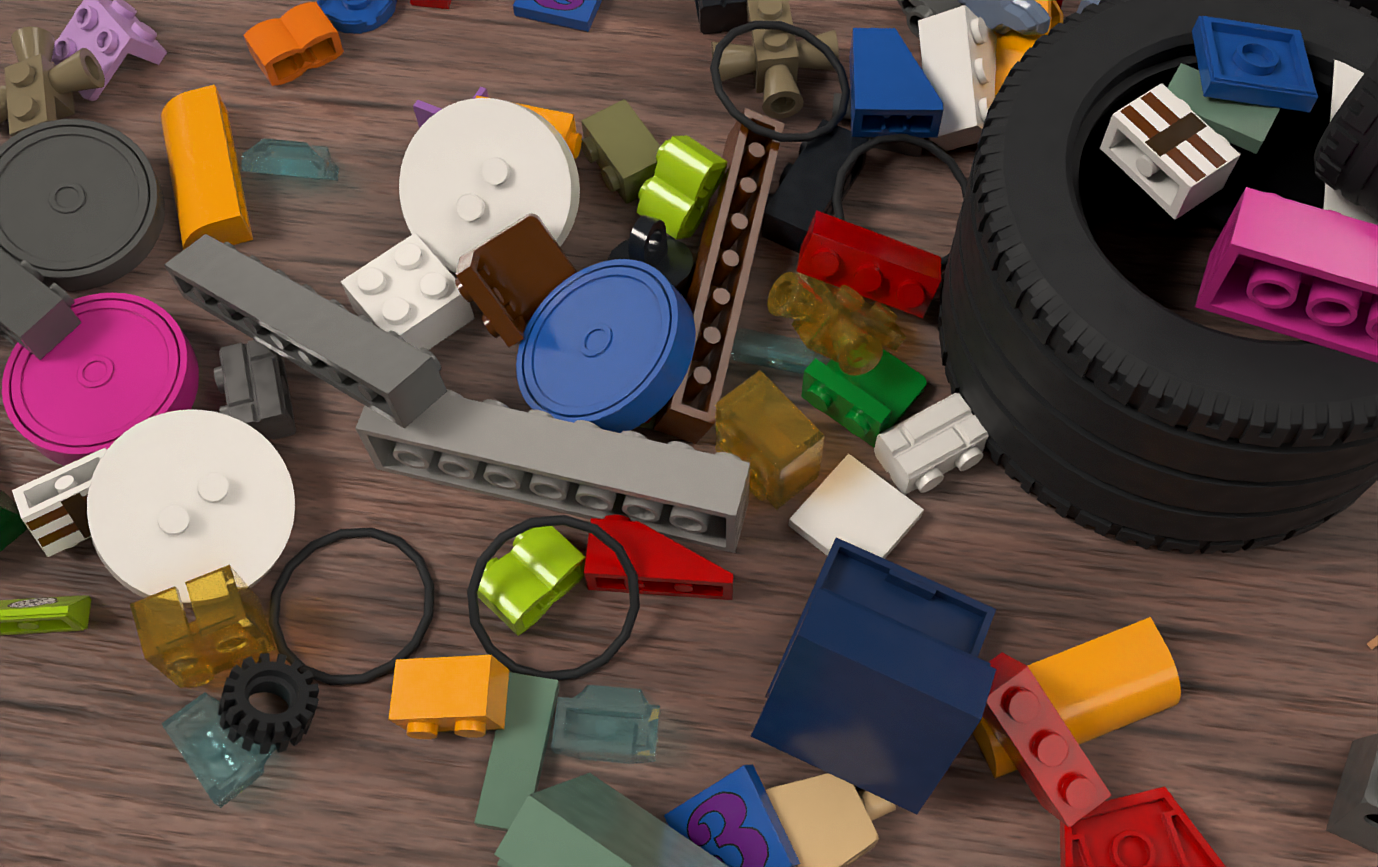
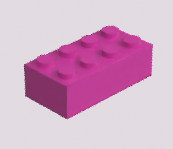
[1195,187,1378,363]

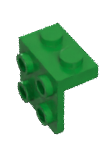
[801,334,927,448]

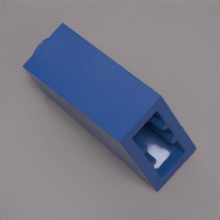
[849,28,944,138]

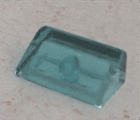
[731,328,826,374]

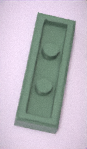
[474,672,560,832]

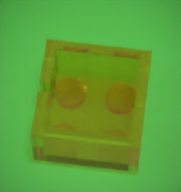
[715,370,825,510]
[130,564,276,688]

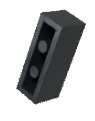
[762,119,869,253]

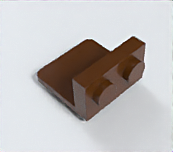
[455,213,577,348]

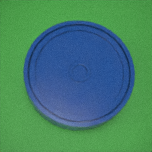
[516,259,696,433]

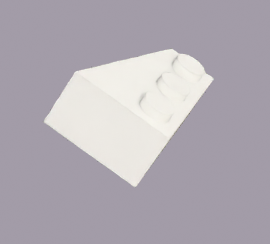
[918,5,997,151]

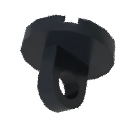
[607,215,694,294]

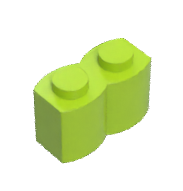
[637,135,728,240]
[477,526,586,636]

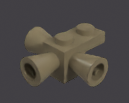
[711,0,839,119]
[0,26,105,137]

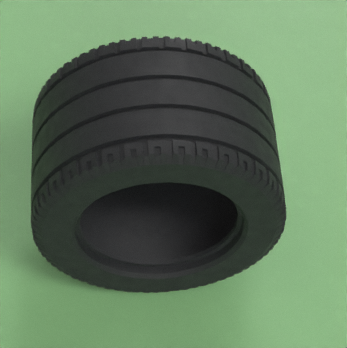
[938,0,1378,554]

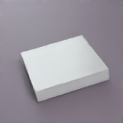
[788,453,924,559]

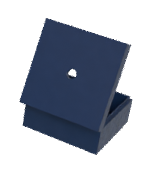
[751,537,996,815]

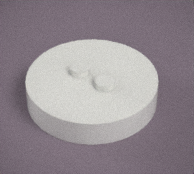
[399,98,580,273]
[87,409,295,608]

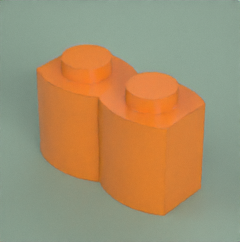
[243,2,344,86]

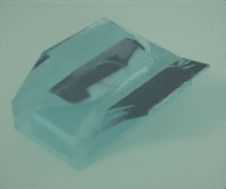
[241,138,339,181]
[551,685,661,764]
[161,692,276,808]

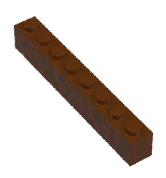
[653,108,784,444]

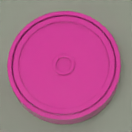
[2,292,199,466]

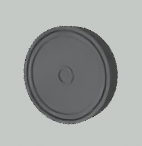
[0,119,165,291]

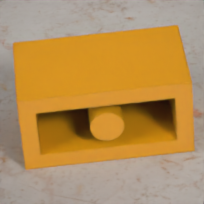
[388,655,509,739]

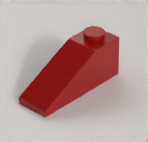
[584,514,733,600]

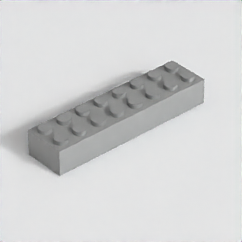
[355,389,750,553]

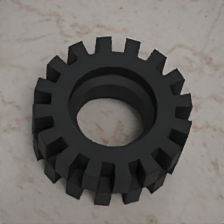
[218,653,319,754]

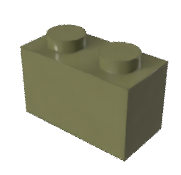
[581,99,660,204]

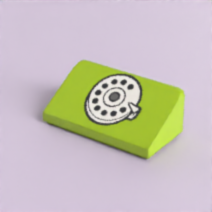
[0,595,92,635]

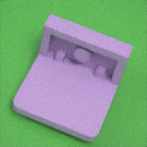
[52,0,167,101]

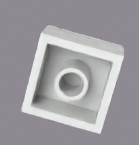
[341,233,475,350]

